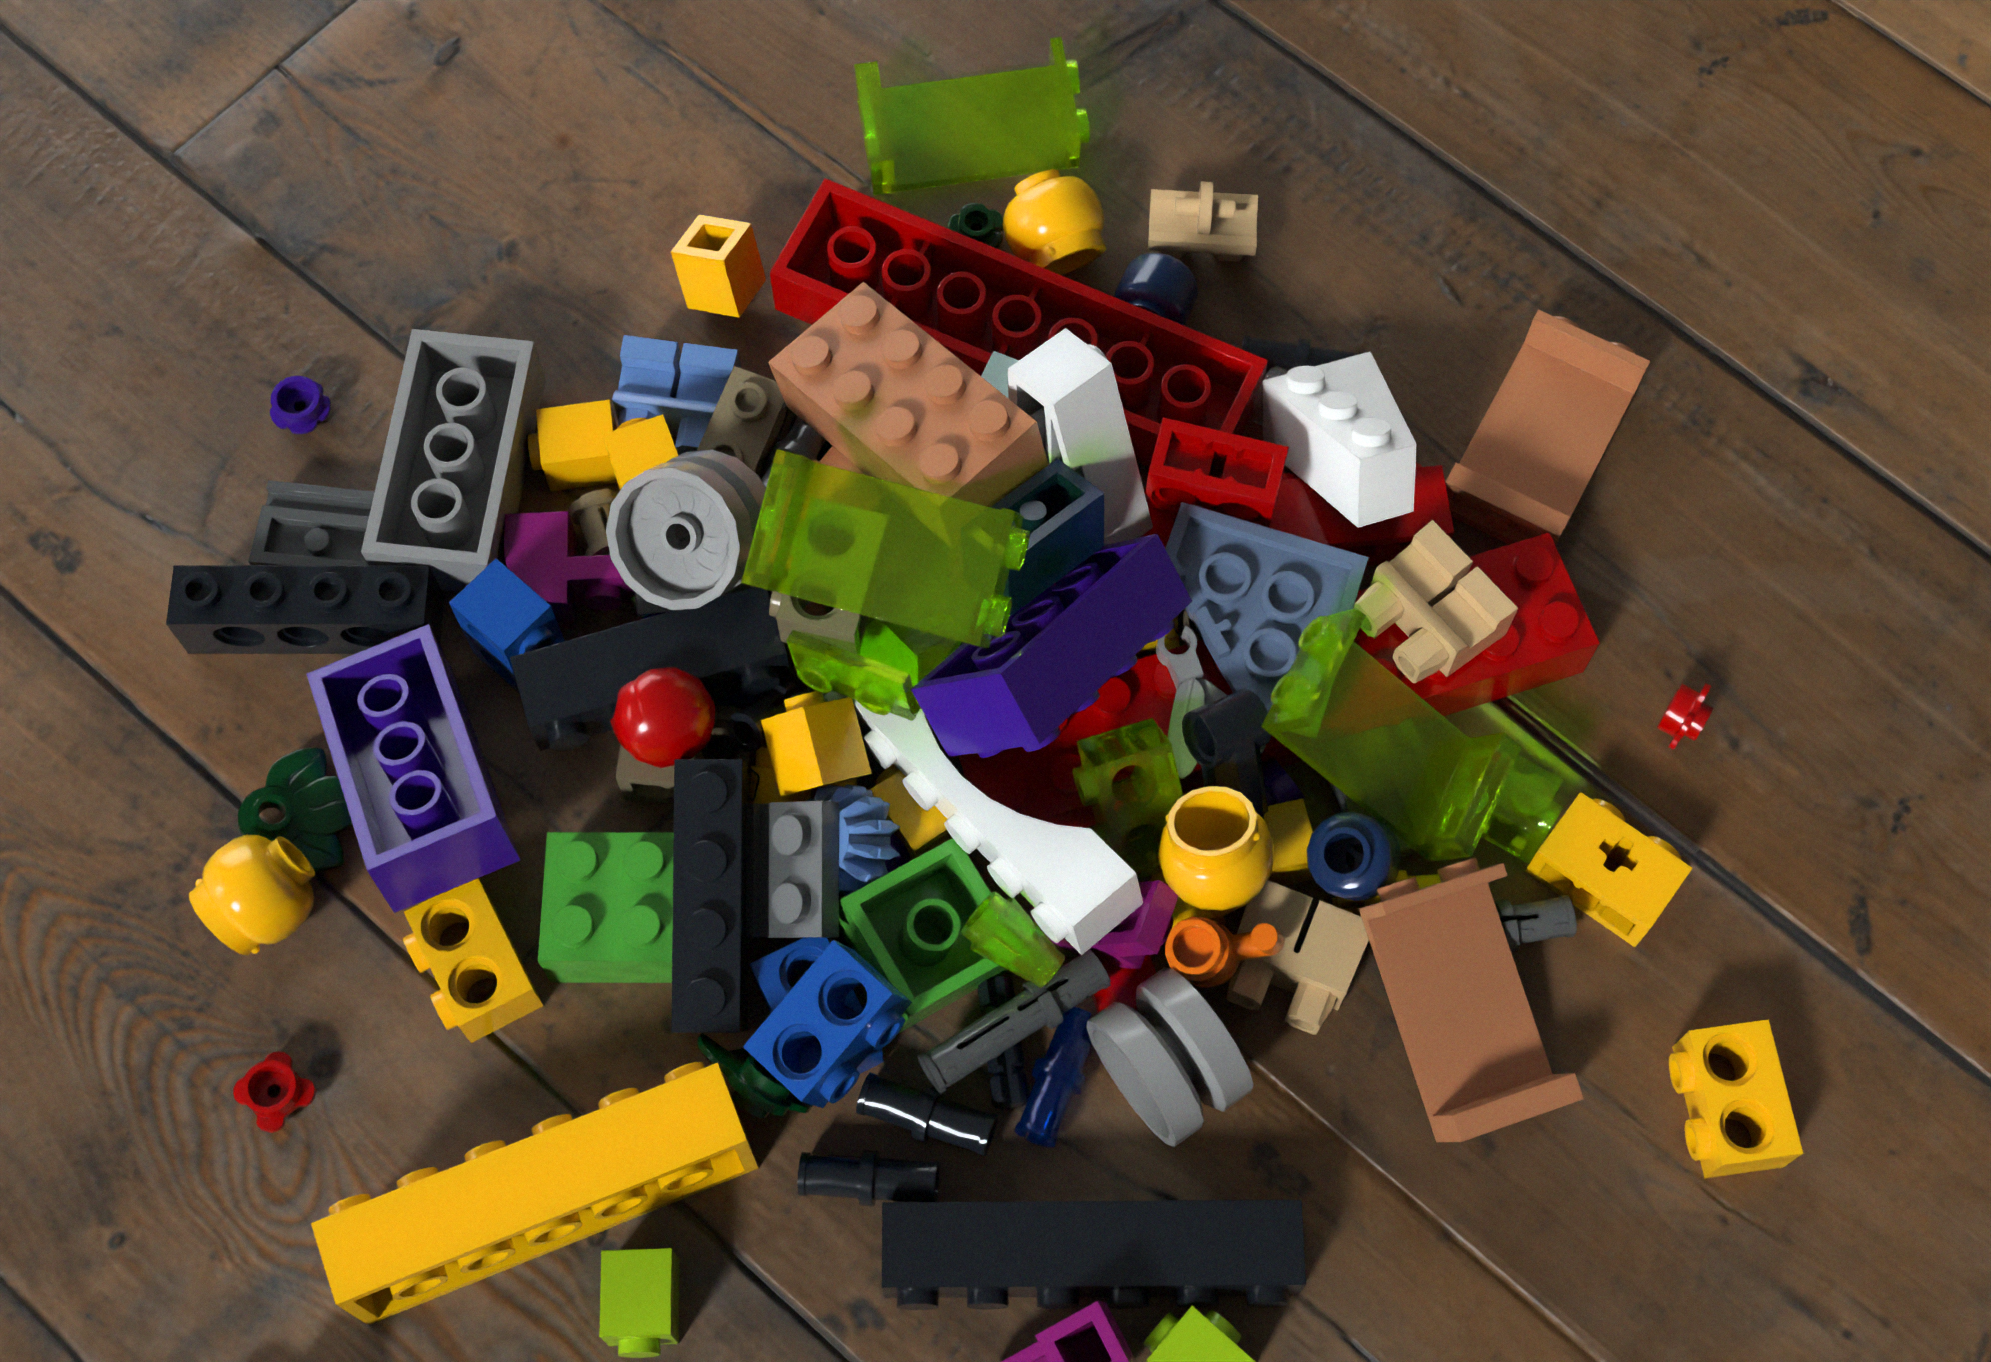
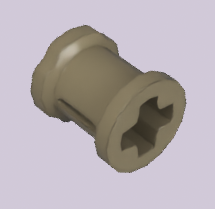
[568,489,619,556]

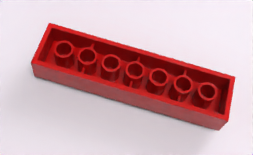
[770,178,1268,467]

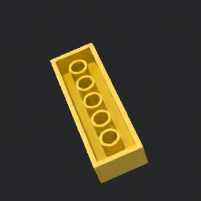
[311,1062,759,1325]

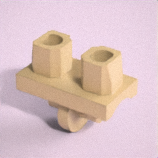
[1148,181,1258,262]

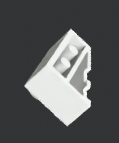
[1008,328,1153,545]
[1263,351,1417,528]

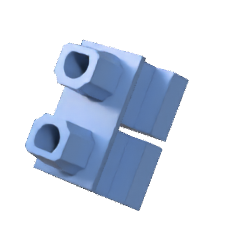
[612,335,741,455]

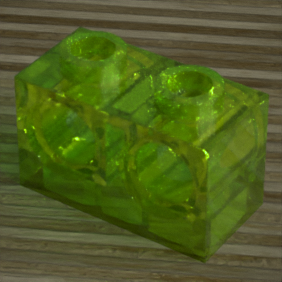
[1073,718,1183,879]

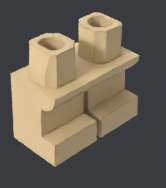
[1351,520,1518,683]
[1226,880,1369,1035]

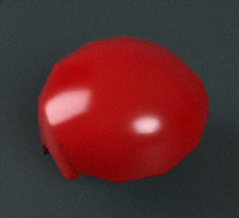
[610,667,715,768]

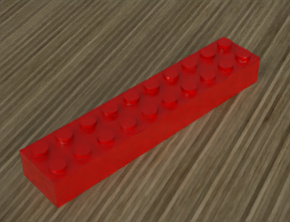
[951,532,1600,861]

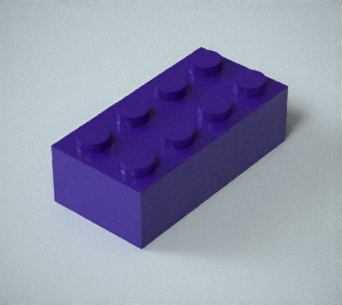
[911,534,1192,758]
[307,624,520,913]

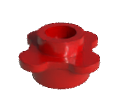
[1657,683,1714,750]
[233,1051,316,1133]

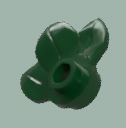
[238,747,352,871]
[697,1033,813,1118]

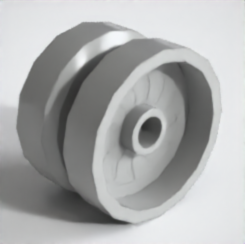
[606,449,777,610]
[1086,967,1254,1147]

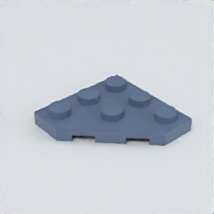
[1166,502,1369,740]

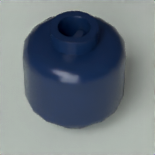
[1113,252,1198,325]
[1307,811,1401,901]

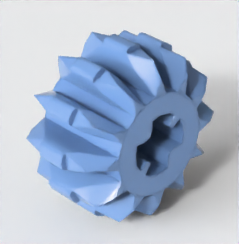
[807,784,900,896]

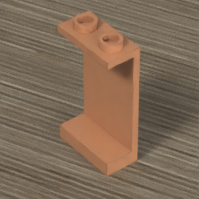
[1445,309,1650,546]
[1359,857,1584,1142]

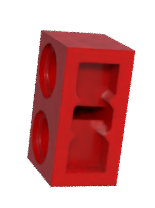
[1145,417,1289,527]

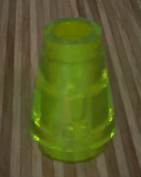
[961,891,1065,988]

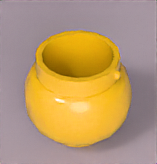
[1003,169,1106,275]
[1158,786,1274,911]
[189,834,315,956]

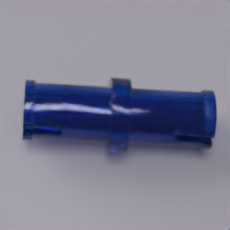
[1014,1007,1092,1148]

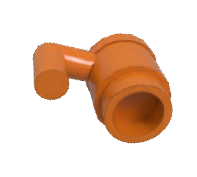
[1165,917,1285,988]

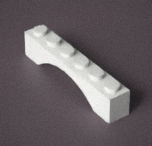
[818,621,1143,955]

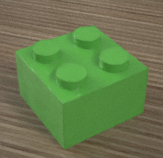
[538,832,674,983]
[839,838,1025,1032]

